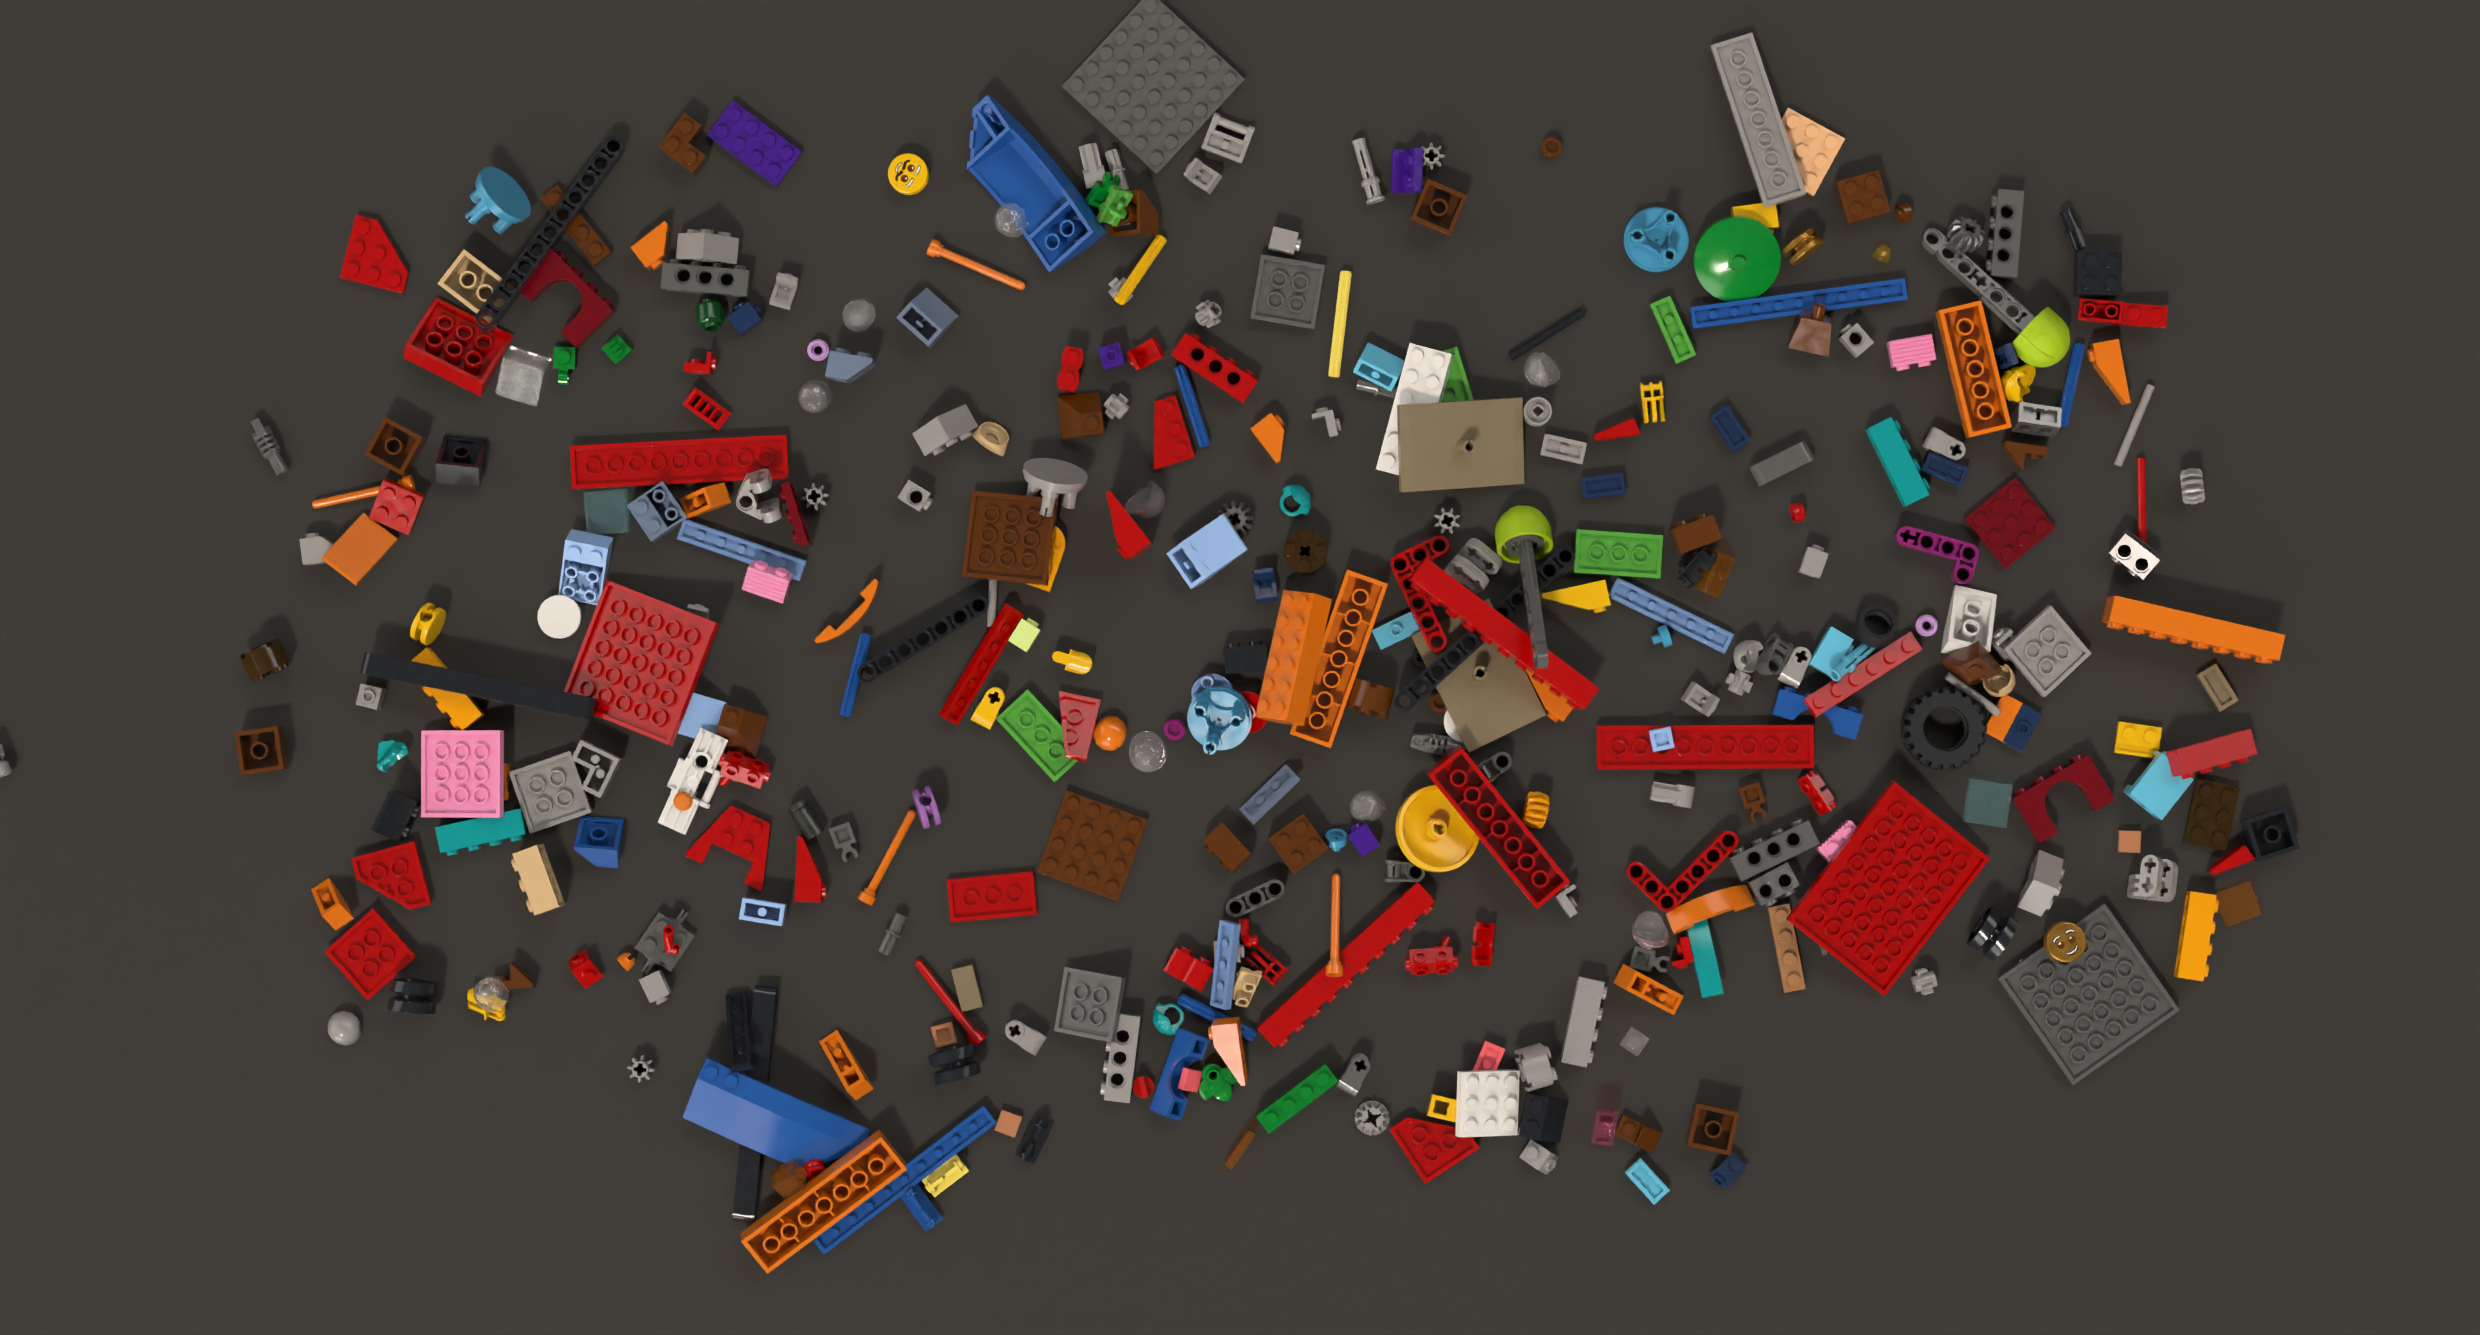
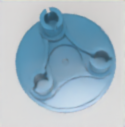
[465,167,531,234]
[1623,207,1689,272]
[1187,686,1252,755]

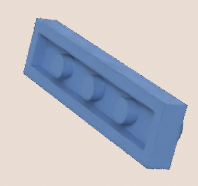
[1210,920,1241,1010]

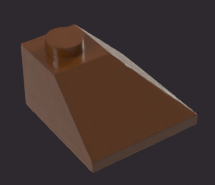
[1110,190,1159,237]
[1057,392,1105,440]
[1942,641,2003,687]
[716,704,768,758]

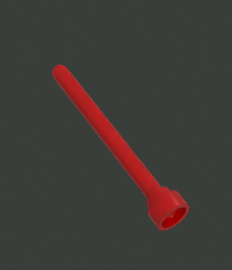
[915,959,987,1046]

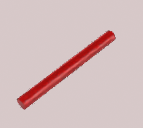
[2137,458,2147,544]

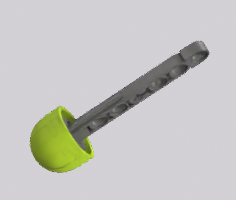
[1921,228,2070,368]
[1495,506,1553,669]

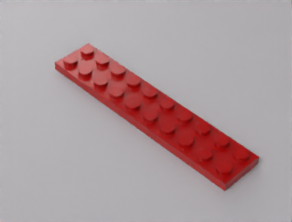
[570,435,789,489]
[1596,725,1814,769]

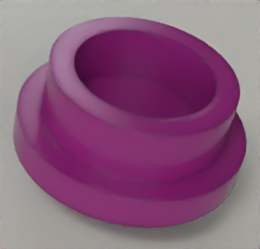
[1164,719,1185,740]

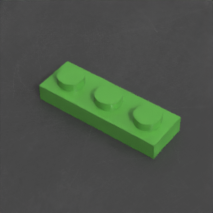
[1650,296,1696,364]

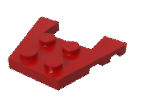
[685,805,771,891]

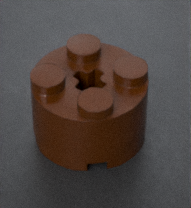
[1345,678,1395,720]

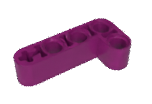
[1894,526,1979,585]

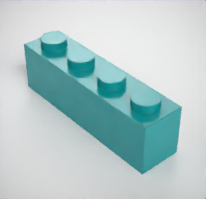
[1865,417,1930,507]
[435,809,529,856]

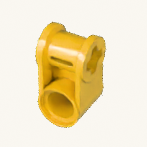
[971,687,1005,730]

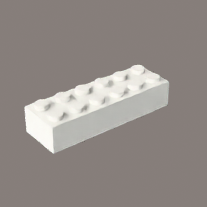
[1376,343,1454,475]

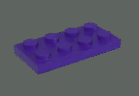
[707,100,802,187]

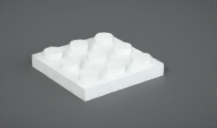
[1455,1069,1520,1137]

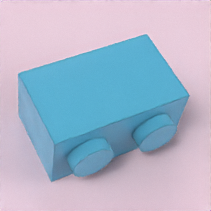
[1353,342,1405,391]
[1808,626,1854,677]

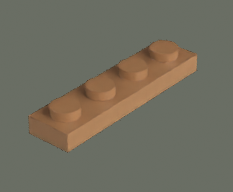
[1767,903,1806,993]

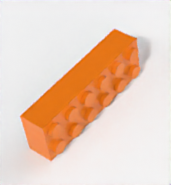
[1935,300,2012,439]
[1255,590,1332,726]

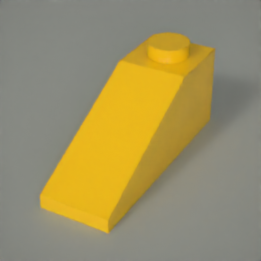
[1540,580,1611,613]

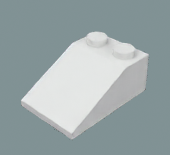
[1941,585,1997,655]

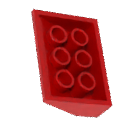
[404,297,513,397]
[1106,490,1153,561]

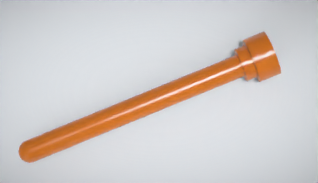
[926,239,1026,290]
[312,475,415,509]
[857,810,916,906]
[1326,873,1343,977]

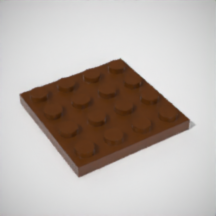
[962,491,1058,586]
[1037,790,1148,902]

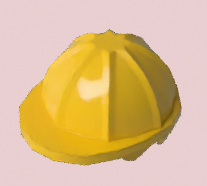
[2001,364,2036,403]

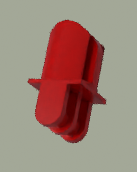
[1245,944,1289,987]

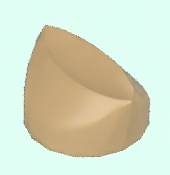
[972,422,1009,456]

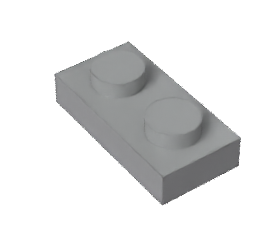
[1540,434,1587,465]

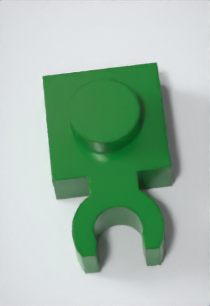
[1085,171,1121,208]

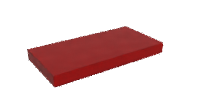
[947,871,1037,923]

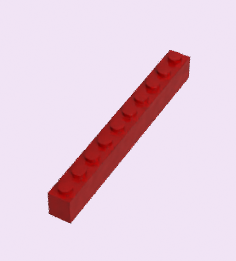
[1408,558,1600,710]
[1257,882,1435,1048]

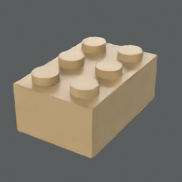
[437,250,516,323]
[511,844,565,915]

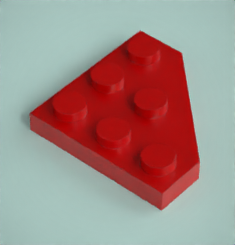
[340,215,409,294]
[351,841,432,910]
[1389,1117,1479,1184]

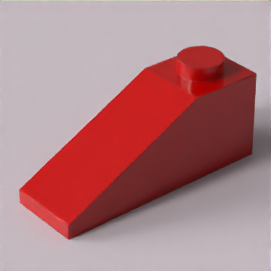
[794,836,827,903]

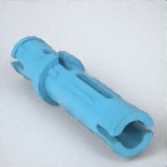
[1829,643,1876,681]

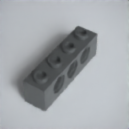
[1985,189,2024,280]
[660,259,751,298]
[1728,818,1820,881]

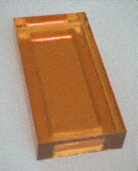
[1225,1129,1256,1170]

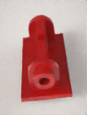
[1797,769,1837,815]
[1470,922,1495,967]

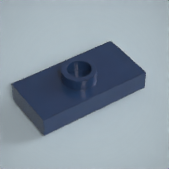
[1993,342,2019,371]
[1709,405,1751,453]
[1920,451,1970,488]
[1580,472,1627,500]
[2001,704,2042,752]

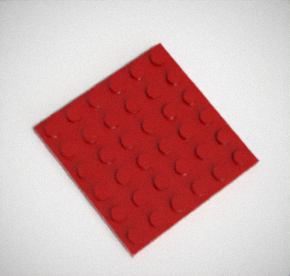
[564,580,719,746]

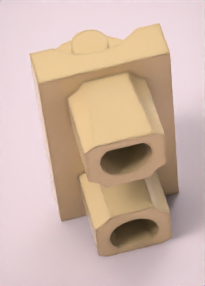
[1232,966,1262,1007]

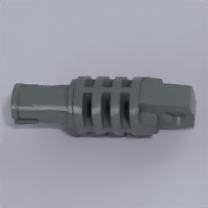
[251,418,289,476]
[1410,733,1470,756]

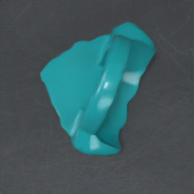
[1279,484,1311,516]
[376,740,409,772]
[1152,1003,1184,1035]

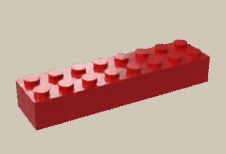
[1426,746,1570,909]

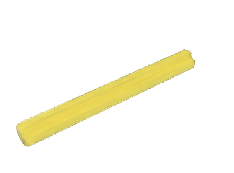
[1328,270,1352,378]

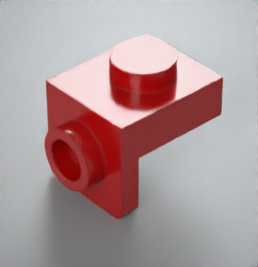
[1127,337,1165,370]
[568,950,603,989]

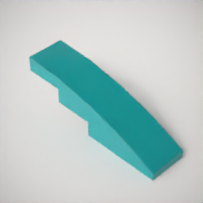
[1686,919,1724,998]

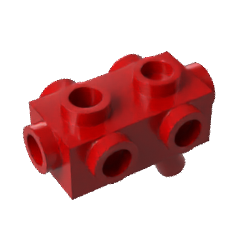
[718,750,772,789]
[1405,936,1458,976]

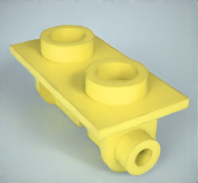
[922,1154,969,1197]

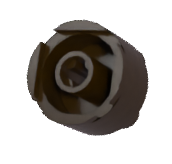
[1283,529,1327,574]
[239,638,290,683]

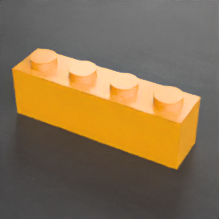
[411,647,485,730]
[2173,891,2219,981]

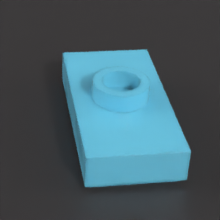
[1372,612,1420,650]
[1625,1158,1670,1205]

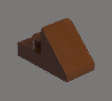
[2001,441,2048,471]
[489,962,536,990]
[1614,1114,1662,1152]

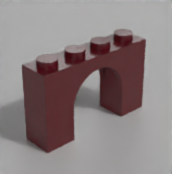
[515,250,615,349]
[2010,753,2115,843]

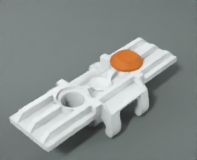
[658,728,728,835]

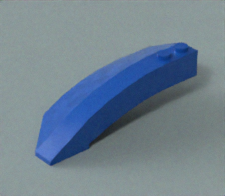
[967,95,1106,272]
[682,1058,871,1171]

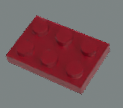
[779,481,812,548]

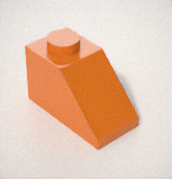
[630,221,670,270]
[1250,413,1285,464]
[680,482,731,519]
[311,878,354,930]

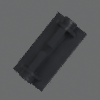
[1676,546,1718,589]
[1015,1116,1053,1164]

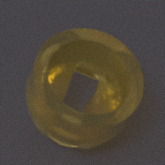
[1873,244,1892,263]

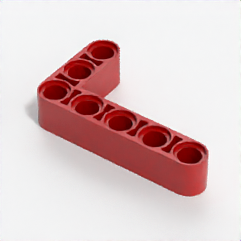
[1390,536,1450,654]
[1625,830,1739,912]

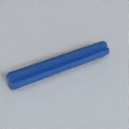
[2059,343,2085,428]
[1174,364,1210,448]
[840,633,872,717]
[1177,994,1257,1041]

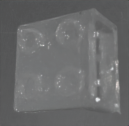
[496,346,552,406]

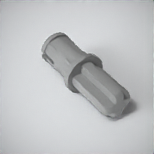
[1105,149,1129,190]

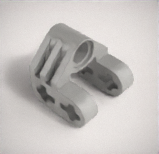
[736,469,783,523]
[1443,538,1502,593]
[2127,855,2178,902]

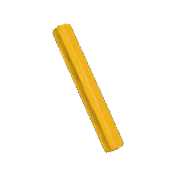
[1114,234,1167,305]

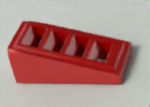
[682,387,732,431]
[1593,418,1640,441]
[2206,845,2255,875]

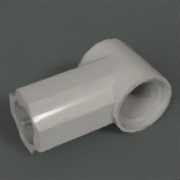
[1079,143,1105,189]
[1650,781,1695,809]

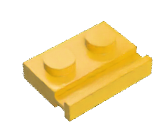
[2113,721,2162,758]

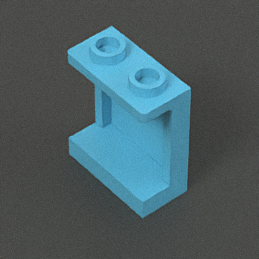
[2123,751,2194,820]

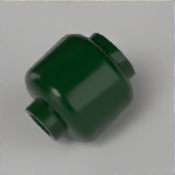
[695,298,724,332]

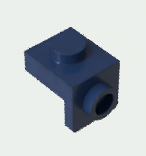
[1252,567,1278,603]
[1709,1151,1747,1189]

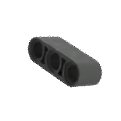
[1749,440,1815,487]
[1226,879,1285,917]

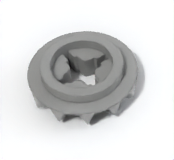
[1355,1101,1389,1136]

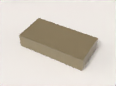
[2196,664,2239,712]
[951,964,983,1012]

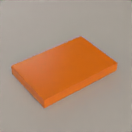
[322,513,397,585]

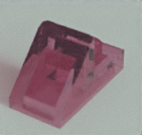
[1591,1108,1619,1146]

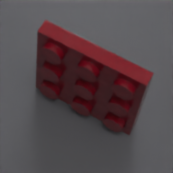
[1964,478,2056,569]

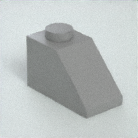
[299,533,334,566]

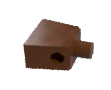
[1788,302,1832,357]

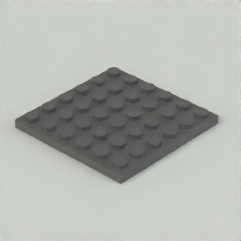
[1062,0,1245,175]
[1997,903,2180,1085]

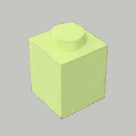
[1008,617,1041,652]

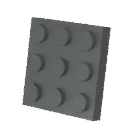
[1250,254,1325,330]
[1054,967,1126,1043]

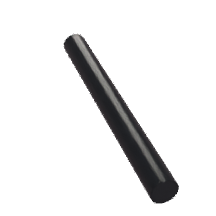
[1508,308,1586,361]

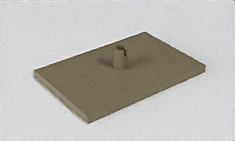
[1397,397,1524,492]
[1411,598,1546,753]

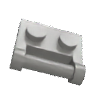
[1201,112,1255,164]

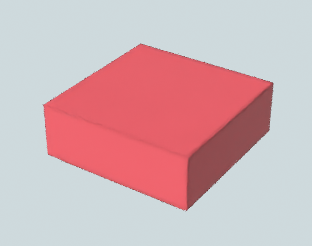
[1178,1067,1202,1093]

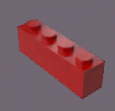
[2166,729,2257,779]

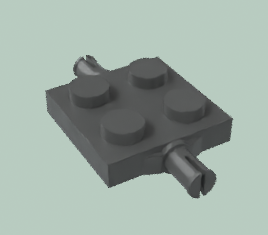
[635,909,695,974]

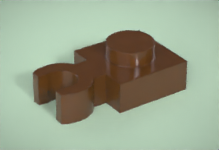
[1738,782,1767,822]

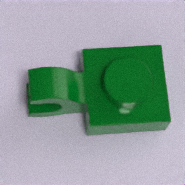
[553,347,577,385]

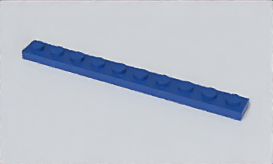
[1689,278,1908,329]
[813,1105,997,1255]

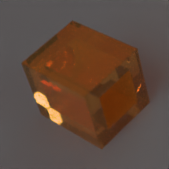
[772,1160,807,1199]

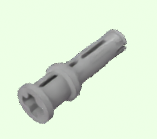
[1352,138,1385,205]

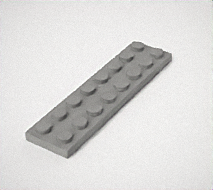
[1710,33,1806,208]

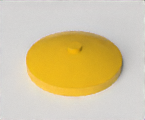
[1396,785,1479,872]

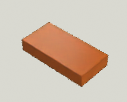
[1985,695,2023,741]

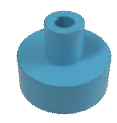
[1651,625,1672,648]
[1325,828,1347,851]

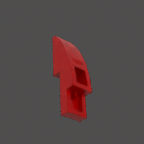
[2078,298,2168,329]

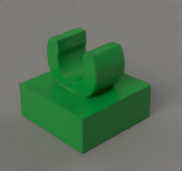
[601,334,633,365]

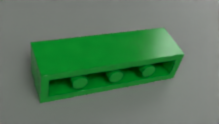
[1256,1063,1338,1134]

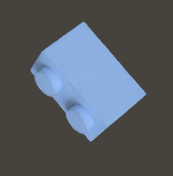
[739,897,788,926]

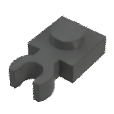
[829,822,859,862]
[1629,946,1670,972]

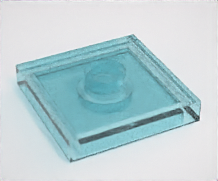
[584,489,631,535]
[1962,779,2013,828]

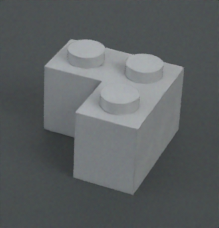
[676,229,739,264]
[912,404,978,456]
[571,740,623,798]
[2017,850,2065,916]

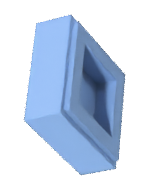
[1649,726,1675,752]

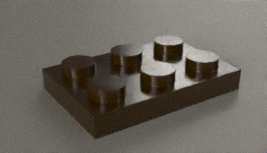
[2182,779,2240,851]

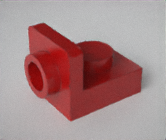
[684,351,717,375]
[1670,935,1694,969]

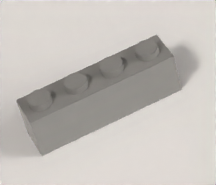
[1560,976,1607,1068]

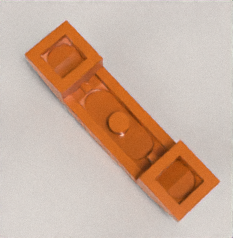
[814,579,880,644]
[1666,885,1755,934]

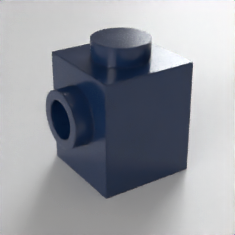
[728,302,763,336]

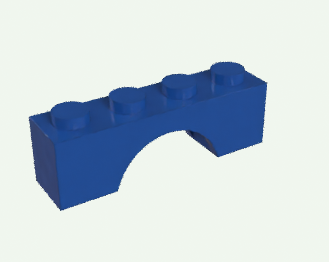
[1770,686,1863,740]
[1149,1028,1210,1121]

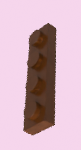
[540,185,612,266]

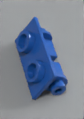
[901,1184,943,1232]

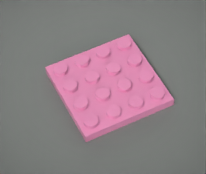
[421,730,504,818]

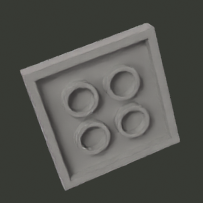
[2001,605,2092,697]
[509,751,592,834]

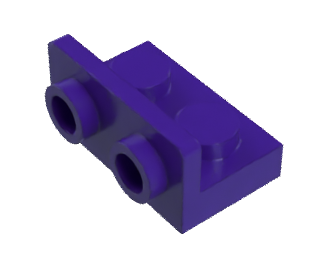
[1391,148,1423,194]

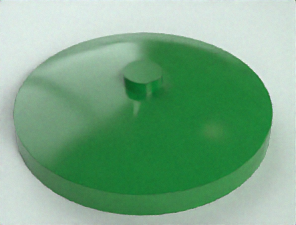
[1693,216,1781,302]

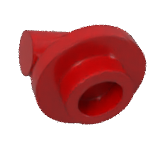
[1132,1076,1154,1099]

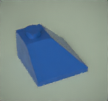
[574,816,624,868]

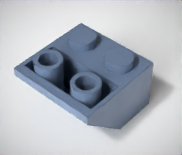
[896,287,959,348]
[825,348,876,383]
[627,481,687,542]

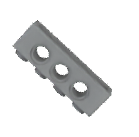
[1100,1013,1141,1103]

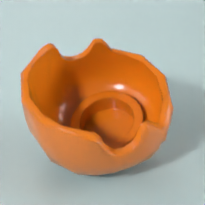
[1093,716,1127,751]

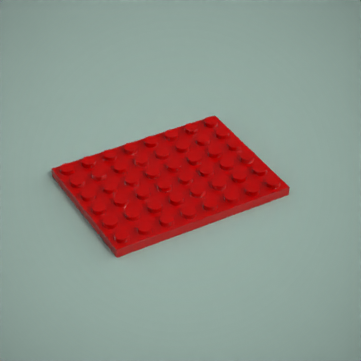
[1786,781,1990,996]

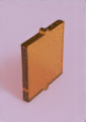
[2214,881,2262,927]

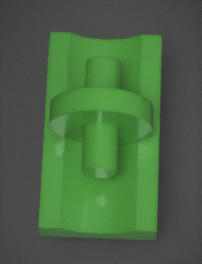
[1096,185,1133,227]

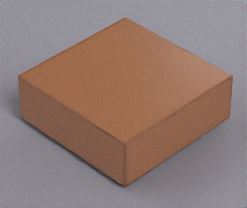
[2117,830,2141,853]
[931,1021,957,1048]
[995,1109,1022,1138]

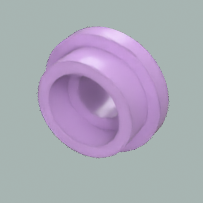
[807,339,829,361]
[1915,615,1938,636]

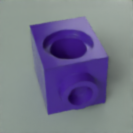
[1098,343,1125,371]
[1348,822,1380,857]

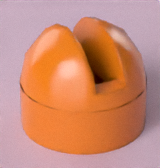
[616,952,635,972]

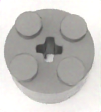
[1515,1043,1557,1092]

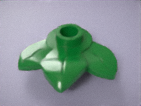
[1199,1063,1238,1102]

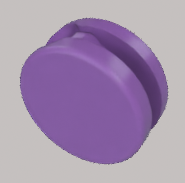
[912,786,941,829]

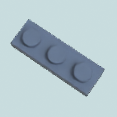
[1239,764,1301,824]

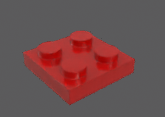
[369,478,425,535]

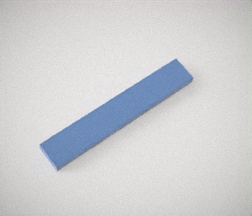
[677,519,807,581]
[1609,577,1734,654]

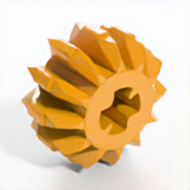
[1522,791,1550,829]

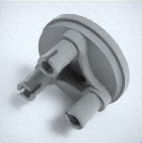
[1023,458,1088,517]

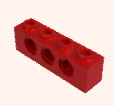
[1171,333,1258,404]

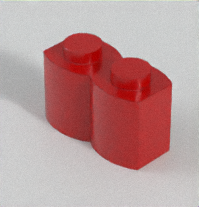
[1057,346,1084,393]
[1163,946,1214,991]

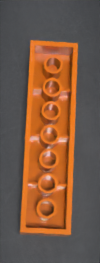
[1290,570,1388,748]
[2101,596,2285,664]
[740,1129,907,1274]

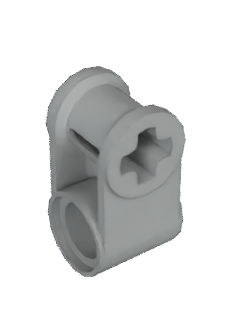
[1922,427,1966,461]
[1777,646,1811,689]
[1005,1020,1047,1056]

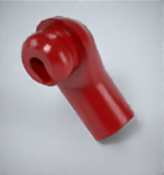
[1238,918,1258,948]
[663,925,680,955]

